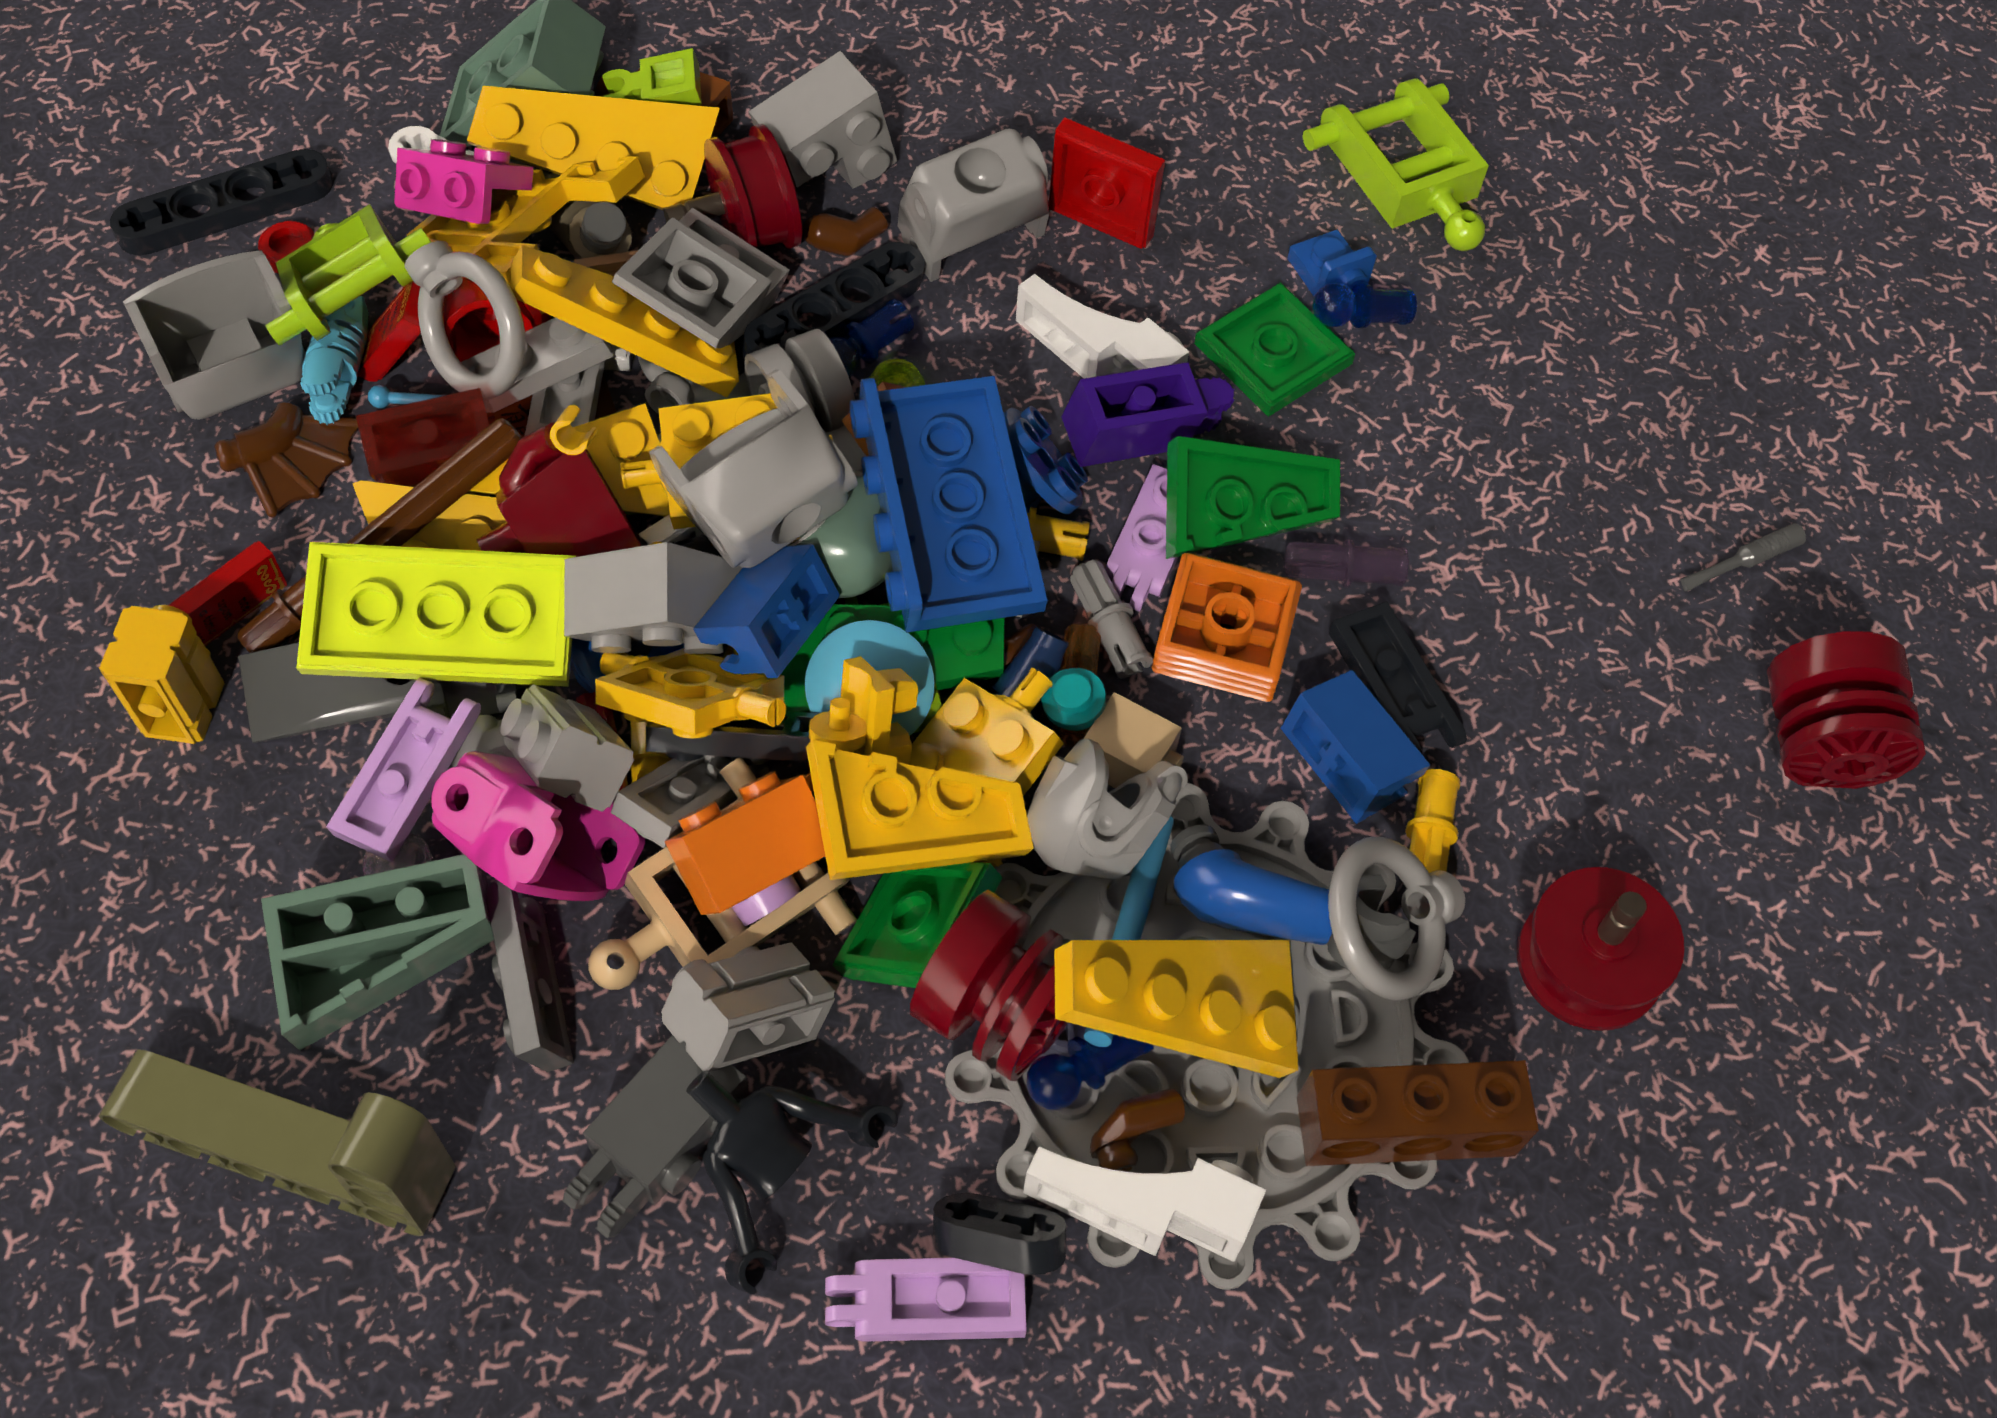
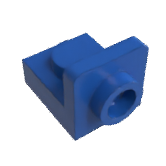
[1287,229,1377,305]

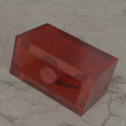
[356,388,495,486]

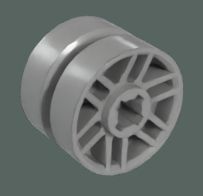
[744,329,855,432]

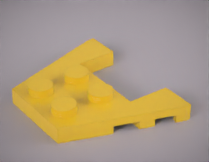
[406,156,645,286]

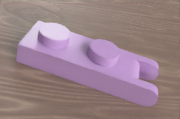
[326,678,481,862]

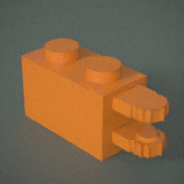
[664,771,825,915]

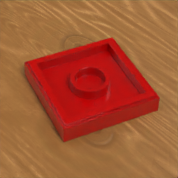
[1048,117,1165,249]

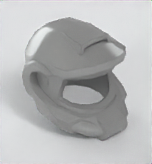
[1027,738,1188,879]

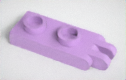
[1105,464,1178,612]
[825,1258,1027,1341]

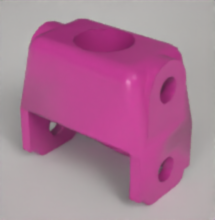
[431,751,645,901]

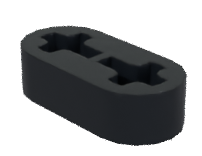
[933,1193,1066,1275]

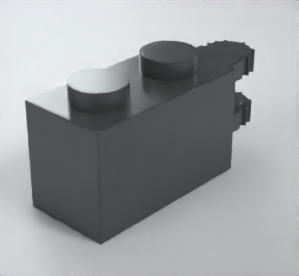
[562,1035,749,1239]

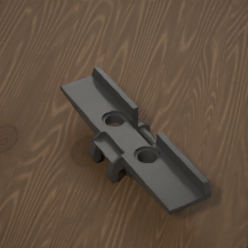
[238,640,650,743]

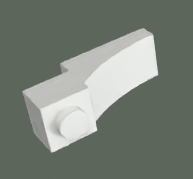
[1016,274,1189,379]
[1023,1147,1266,1262]

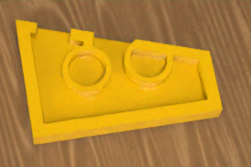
[806,739,1034,880]

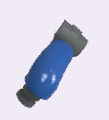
[1170,825,1416,970]

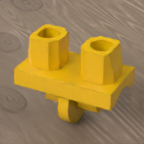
[808,656,918,764]

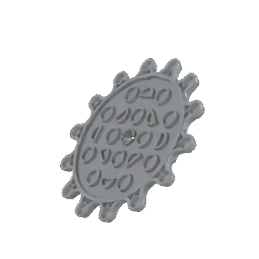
[945,783,1469,1290]

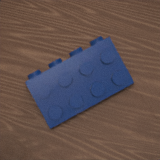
[850,376,1048,633]

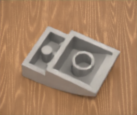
[612,208,790,349]

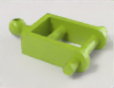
[1303,78,1489,251]
[265,204,431,346]

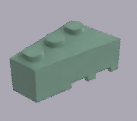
[261,854,494,1050]

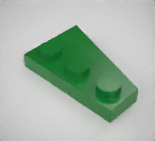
[1166,436,1340,559]

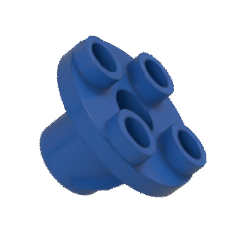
[1004,406,1088,514]

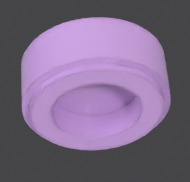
[732,875,801,926]

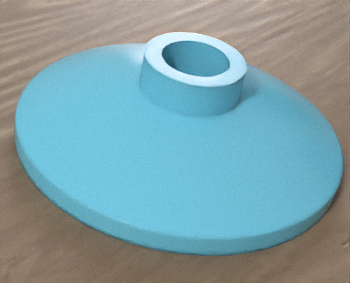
[805,620,935,736]

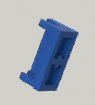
[693,544,840,678]
[1280,670,1430,824]

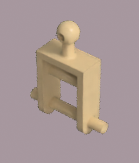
[588,757,857,990]

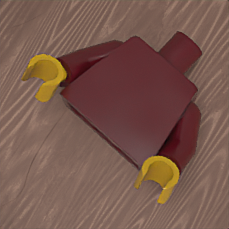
[476,405,662,557]

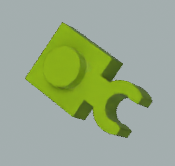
[603,48,702,105]

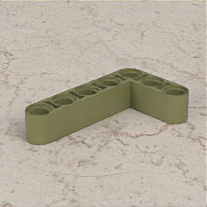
[99,1049,456,1236]

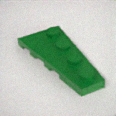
[781,604,1004,713]

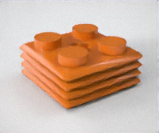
[1152,553,1302,702]

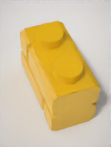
[99,605,224,744]

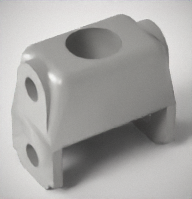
[897,128,1049,282]
[123,250,306,420]
[649,369,858,568]

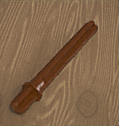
[237,418,522,653]

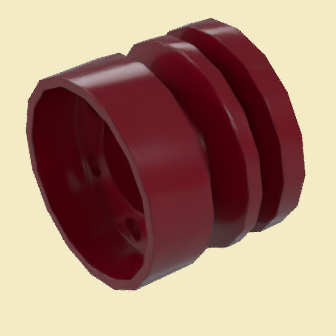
[1767,631,1926,789]
[910,890,1068,1081]

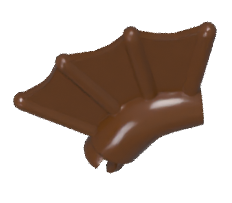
[214,402,364,518]

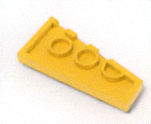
[467,86,720,210]
[510,245,739,398]
[1054,940,1299,1078]

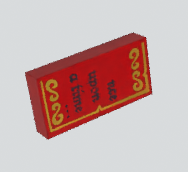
[358,282,421,382]
[168,540,287,647]

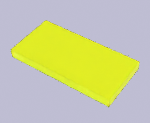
[296,542,576,687]

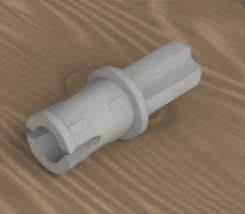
[1070,560,1153,679]

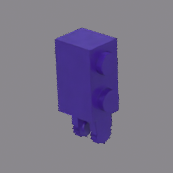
[1061,362,1235,467]

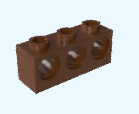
[1297,1060,1539,1166]

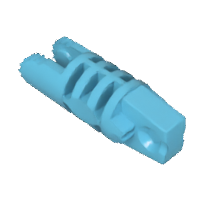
[300,296,368,425]

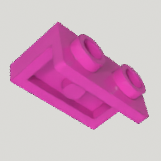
[394,139,533,224]

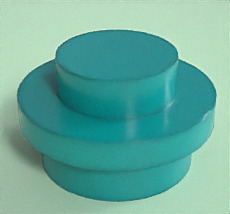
[1041,668,1106,731]

